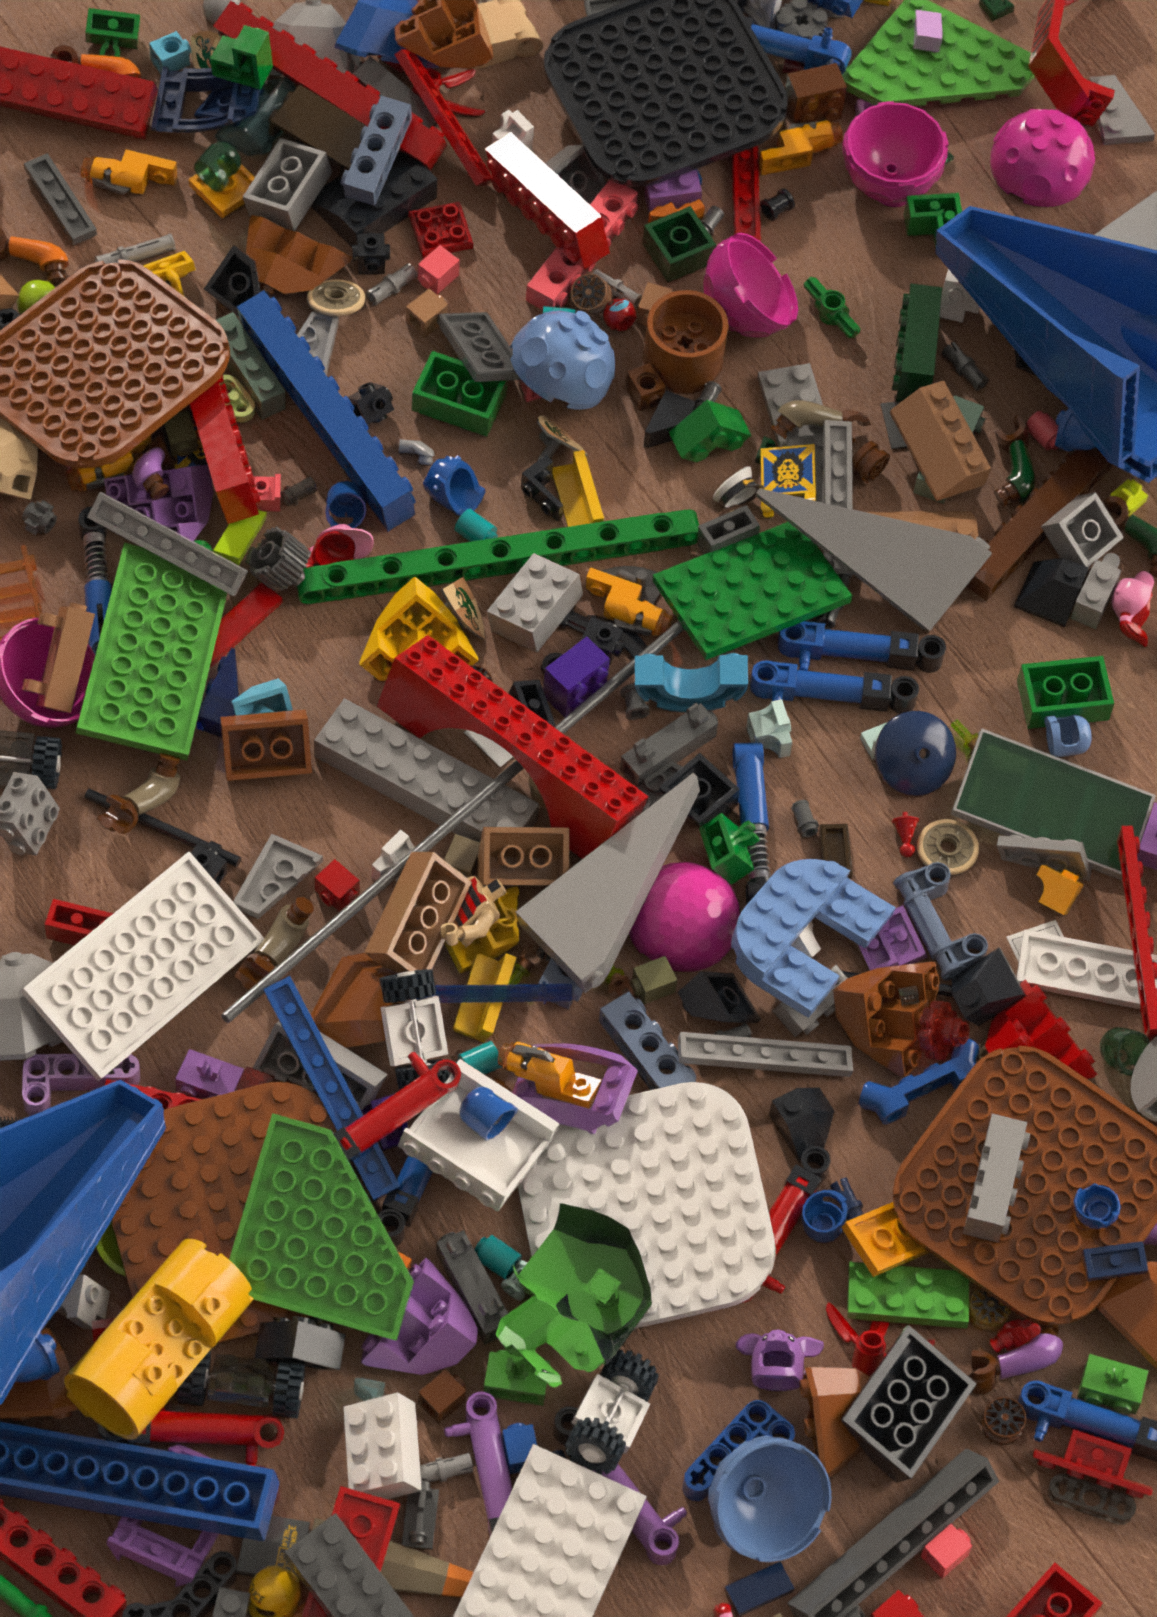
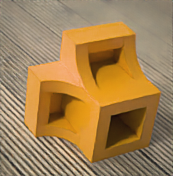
[1036,864,1084,915]

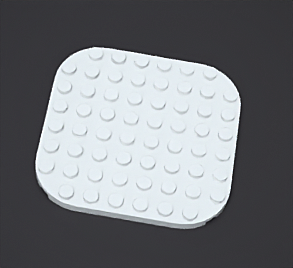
[518,1082,776,1329]

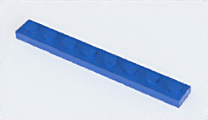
[263,976,400,1201]

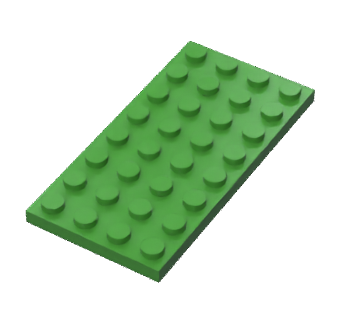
[76,543,227,761]

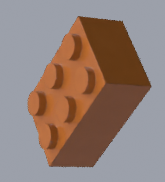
[220,709,312,781]

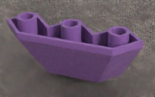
[104,465,213,541]
[361,1258,478,1375]

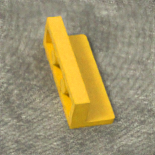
[552,450,604,527]
[453,953,517,1043]

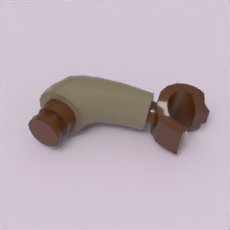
[770,400,871,444]
[96,753,181,834]
[234,897,314,990]

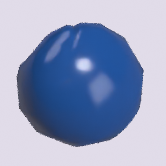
[1074,1183,1121,1229]

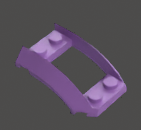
[512,1043,638,1134]
[107,1444,219,1587]

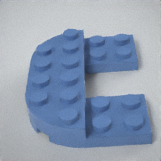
[731,859,896,1018]

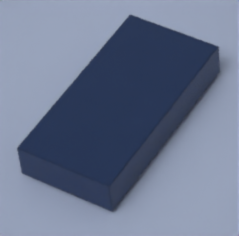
[724,1561,795,1617]

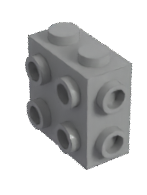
[0,772,60,855]

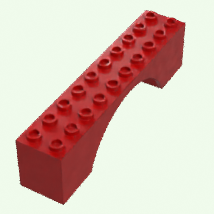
[376,635,649,859]

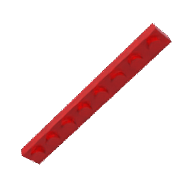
[1117,826,1157,1043]

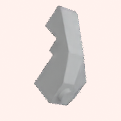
[270,0,361,76]
[0,952,63,1061]

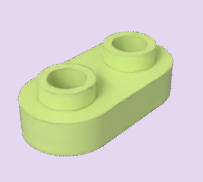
[220,375,255,422]

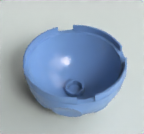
[510,310,615,410]
[708,1436,831,1562]

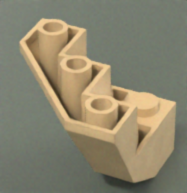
[0,417,38,500]

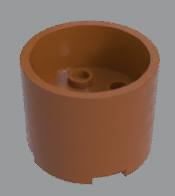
[643,290,728,394]

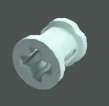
[501,1260,527,1301]

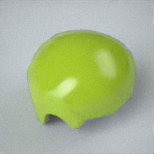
[16,280,55,314]

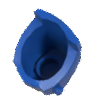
[423,456,485,516]

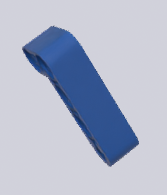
[682,1400,795,1501]

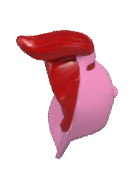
[305,524,373,568]
[1112,571,1154,647]

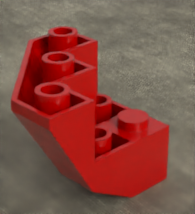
[985,979,1098,1079]

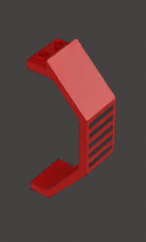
[1028,0,1115,127]

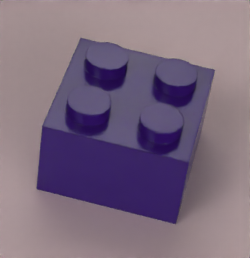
[543,636,610,718]

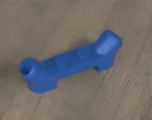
[859,1038,980,1125]

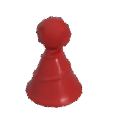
[891,812,919,858]

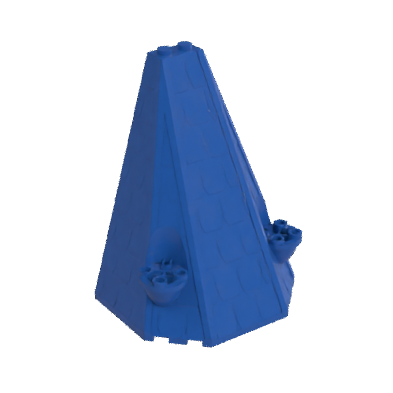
[936,206,1157,483]
[0,1080,166,1405]

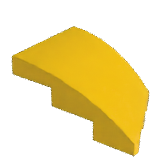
[444,886,519,974]

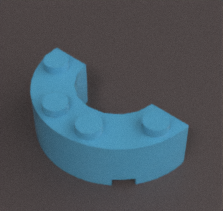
[635,653,748,713]

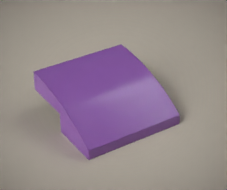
[858,905,928,970]

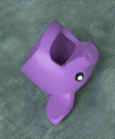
[736,1330,824,1391]

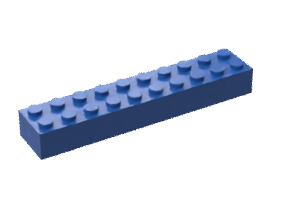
[237,291,416,531]
[0,1422,280,1542]

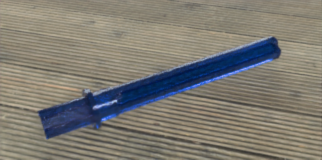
[416,981,572,1005]

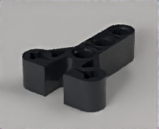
[122,1551,237,1617]

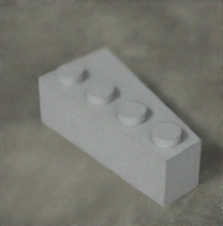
[251,1021,388,1110]
[963,1114,1030,1243]

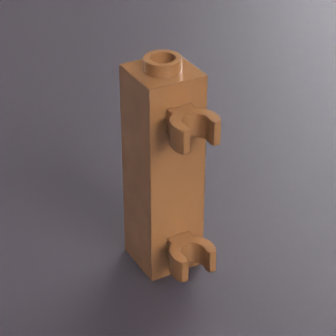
[21,603,95,713]

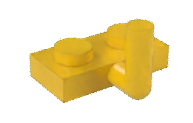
[143,251,196,296]

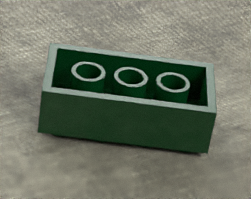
[892,283,942,402]

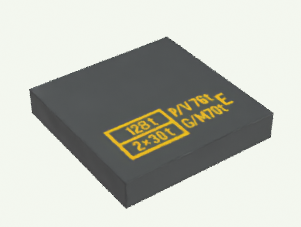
[237,1515,310,1580]

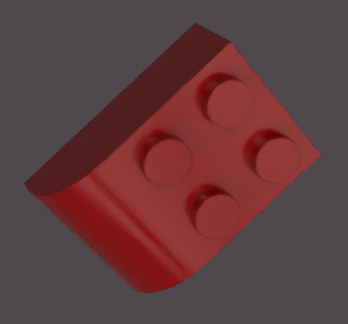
[1006,1562,1103,1617]

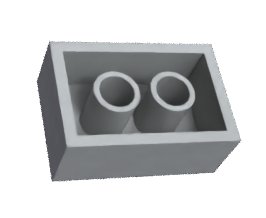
[243,138,332,231]
[487,553,583,653]

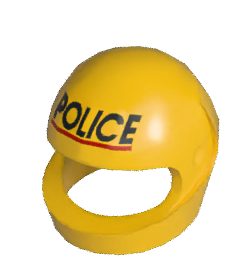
[249,1565,301,1617]

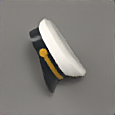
[713,466,764,509]

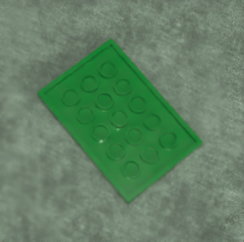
[652,522,852,660]

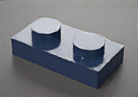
[1082,1241,1148,1282]

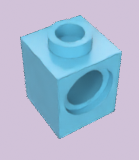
[149,31,192,74]

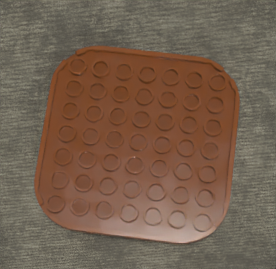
[0,259,230,468]
[892,1046,1157,1325]
[111,1082,337,1345]

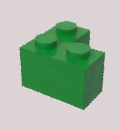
[210,25,273,90]
[903,193,962,249]
[669,400,752,463]

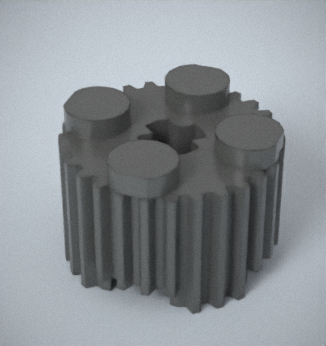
[775,0,828,40]
[245,526,311,592]

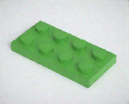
[847,1262,969,1329]

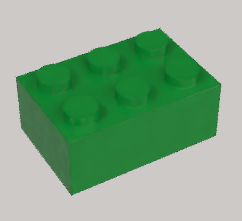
[412,351,508,436]
[1017,656,1115,729]

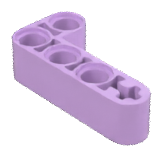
[22,1054,141,1116]

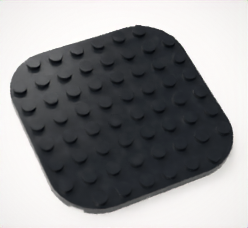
[544,0,787,187]

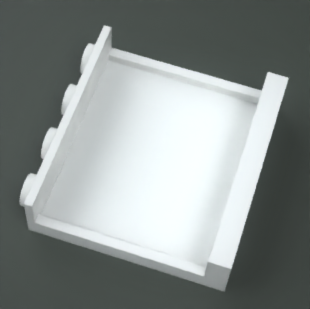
[398,1059,559,1212]

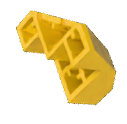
[359,577,478,681]

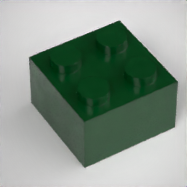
[642,206,716,282]

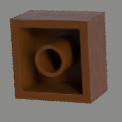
[785,63,847,125]

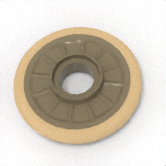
[307,279,366,316]
[917,819,979,875]

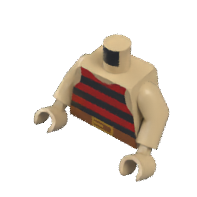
[441,876,507,947]

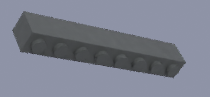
[787,1449,999,1617]

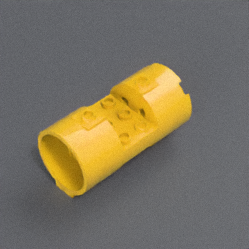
[64,1239,254,1440]

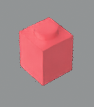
[418,245,460,294]
[921,1524,972,1579]

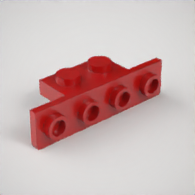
[1033,1429,1153,1499]

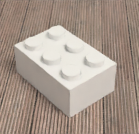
[344,1393,422,1499]

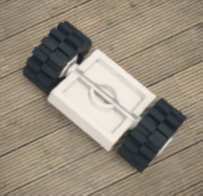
[380,969,450,1090]
[565,1350,658,1475]

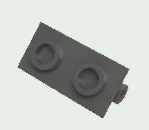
[402,1482,439,1550]

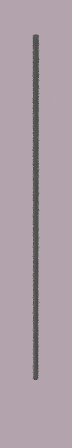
[221,620,685,1023]

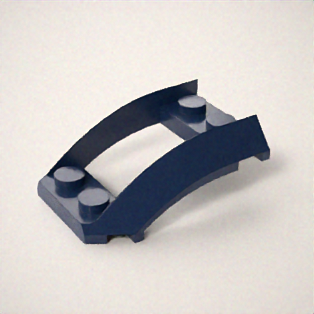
[151,67,261,133]

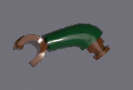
[994,415,1036,507]
[1104,496,1157,578]

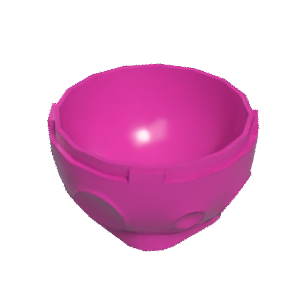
[842,101,949,208]

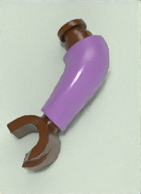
[132,434,179,500]
[968,1324,1063,1395]

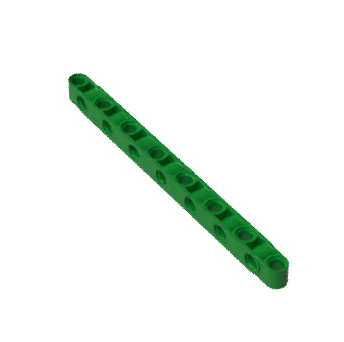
[296,509,700,604]

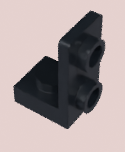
[521,455,563,521]

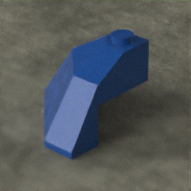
[334,0,439,68]

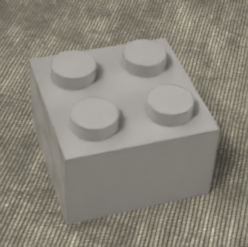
[1041,492,1124,567]

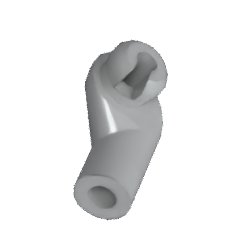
[399,439,435,465]

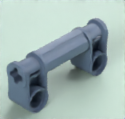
[893,862,988,981]

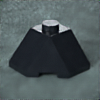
[204,245,260,316]
[769,1087,835,1162]

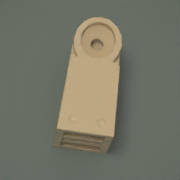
[470,0,543,70]

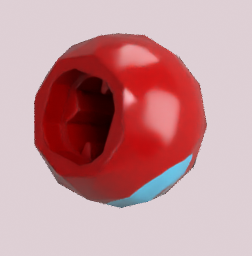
[603,298,637,331]

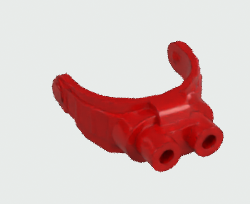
[989,1319,1041,1353]

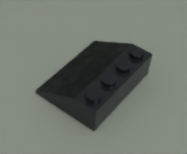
[311,150,438,248]
[840,1325,976,1483]

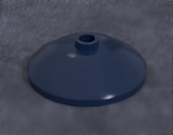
[875,711,956,796]

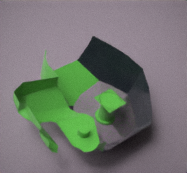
[495,1203,652,1387]

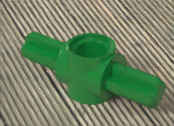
[803,277,861,339]

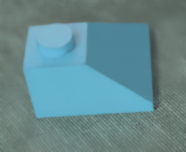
[232,678,293,716]

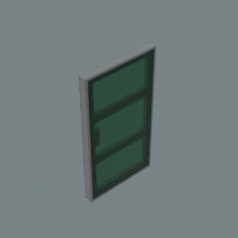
[950,728,1155,880]

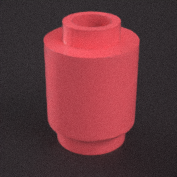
[1026,411,1059,450]

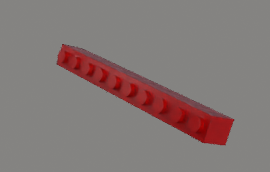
[213,1,448,171]

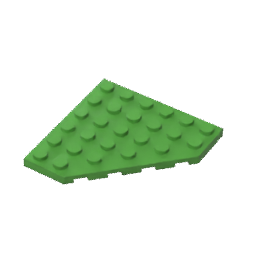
[842,0,1035,106]
[229,1113,414,1341]

